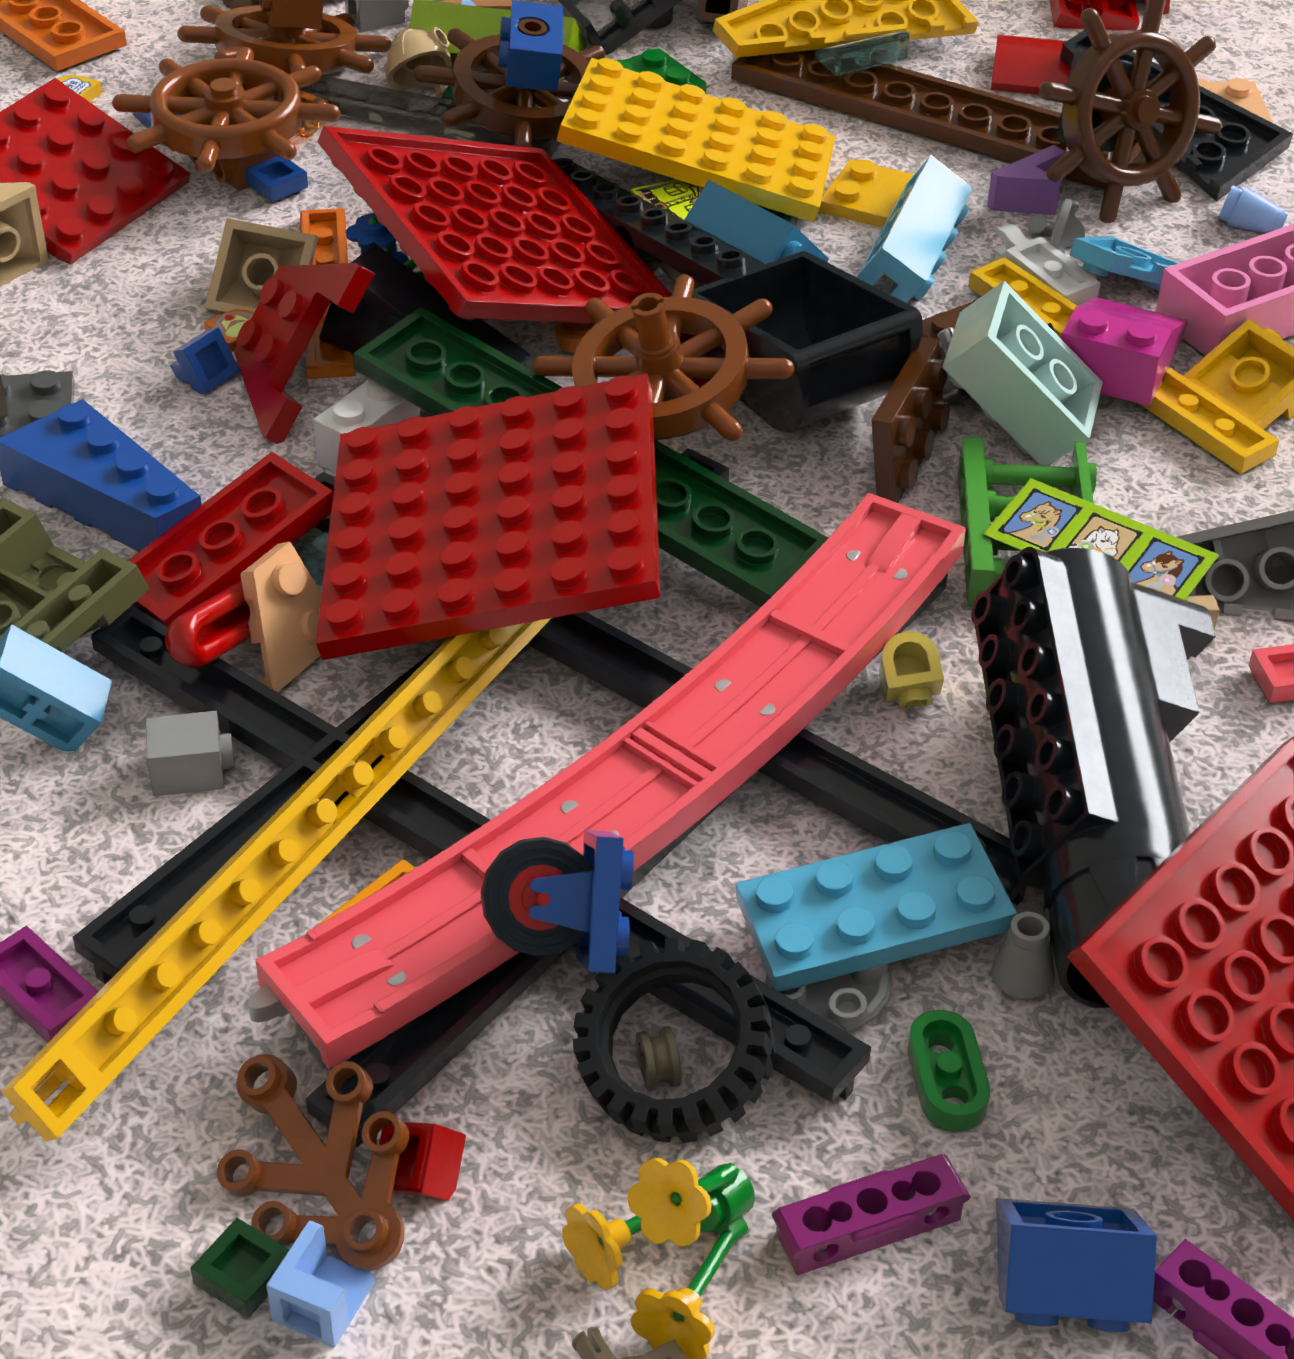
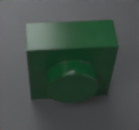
[190,1218,290,1318]

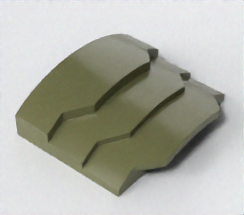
[0,498,150,652]

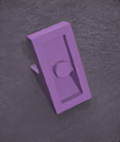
[987,145,1066,215]

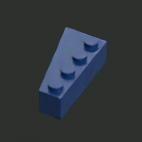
[0,399,202,552]

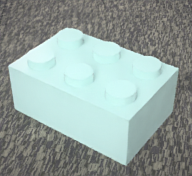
[942,281,1103,466]

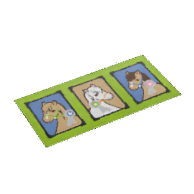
[983,478,1219,600]

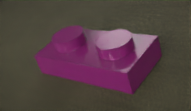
[0,925,99,1043]

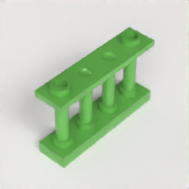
[957,437,1097,606]

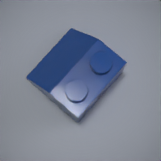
[996,1198,1157,1332]

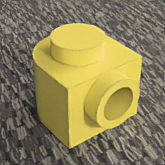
[879,631,944,709]

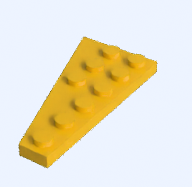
[713,0,979,58]

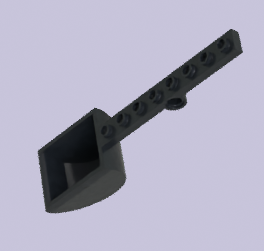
[553,158,923,432]

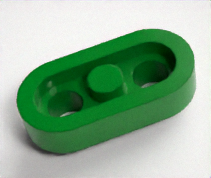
[907,1010,990,1132]

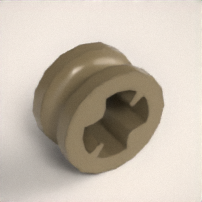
[635,1027,682,1091]

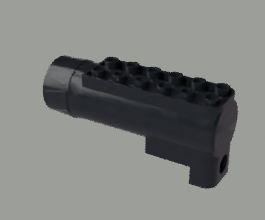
[971,547,1216,1008]

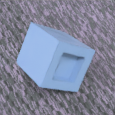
[266,1220,375,1348]

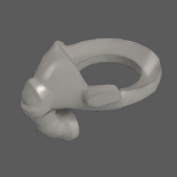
[1027,198,1085,254]

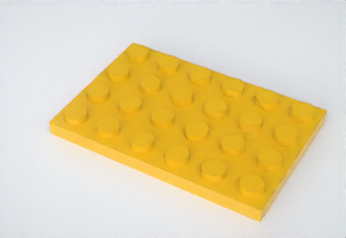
[556,58,836,223]

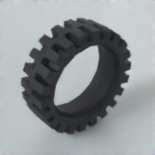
[573,938,775,1143]

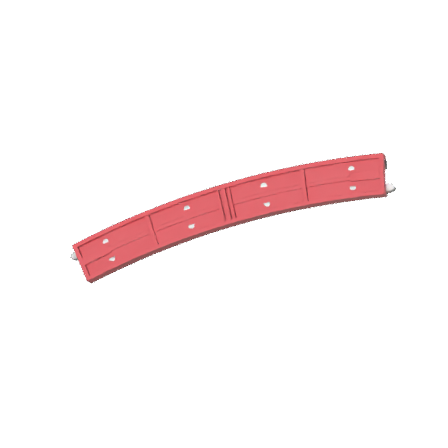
[248,493,966,1069]

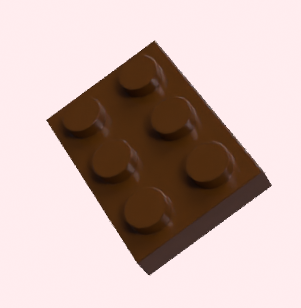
[871,337,950,503]

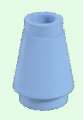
[1218,185,1289,234]

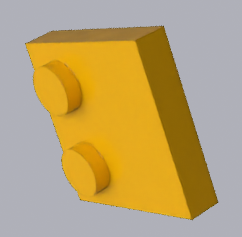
[818,159,914,228]

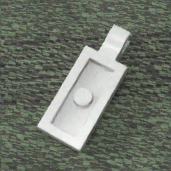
[992,224,1101,306]

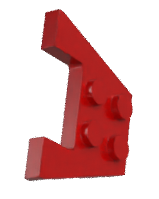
[234,263,375,444]

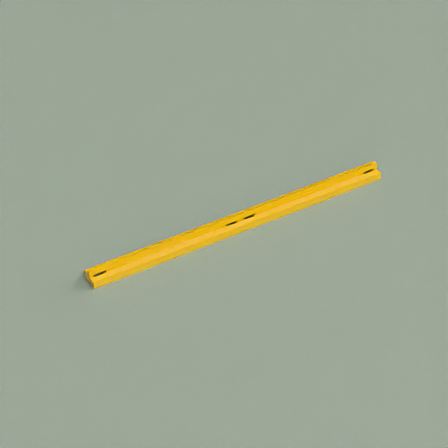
[1,618,551,1142]

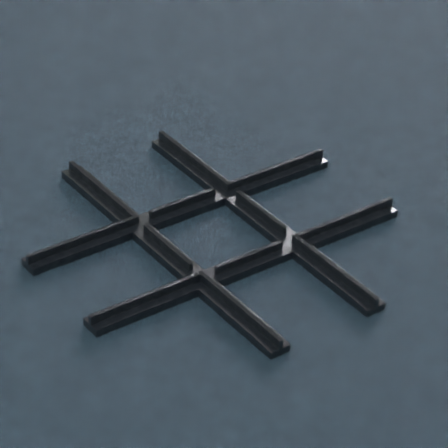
[73,448,1026,1147]

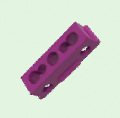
[771,1154,970,1276]
[1153,1239,1294,1359]

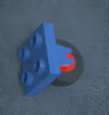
[480,830,634,973]

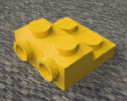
[1183,319,1294,429]

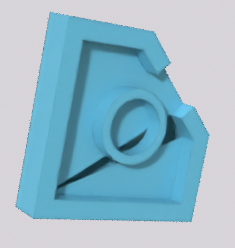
[1069,236,1179,290]

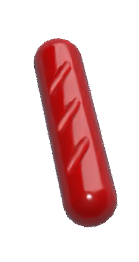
[165,580,251,668]

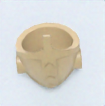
[384,27,452,96]

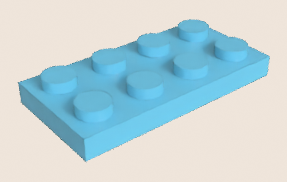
[736,823,1017,992]

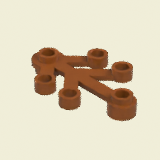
[217,1054,409,1271]

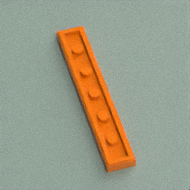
[300,208,356,379]

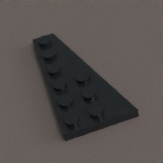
[1060,30,1293,201]

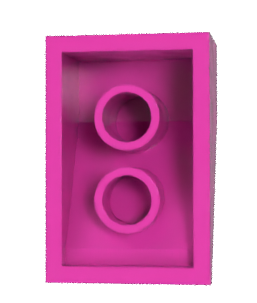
[1061,297,1188,406]

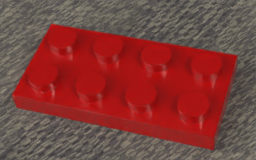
[128,452,334,627]

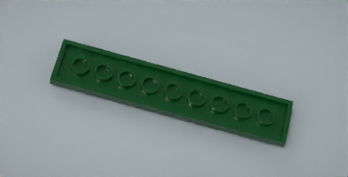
[353,307,828,607]

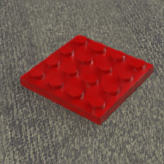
[0,78,190,264]

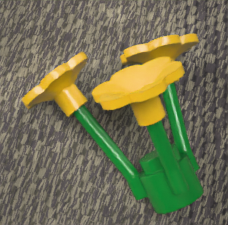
[562,1158,755,1359]

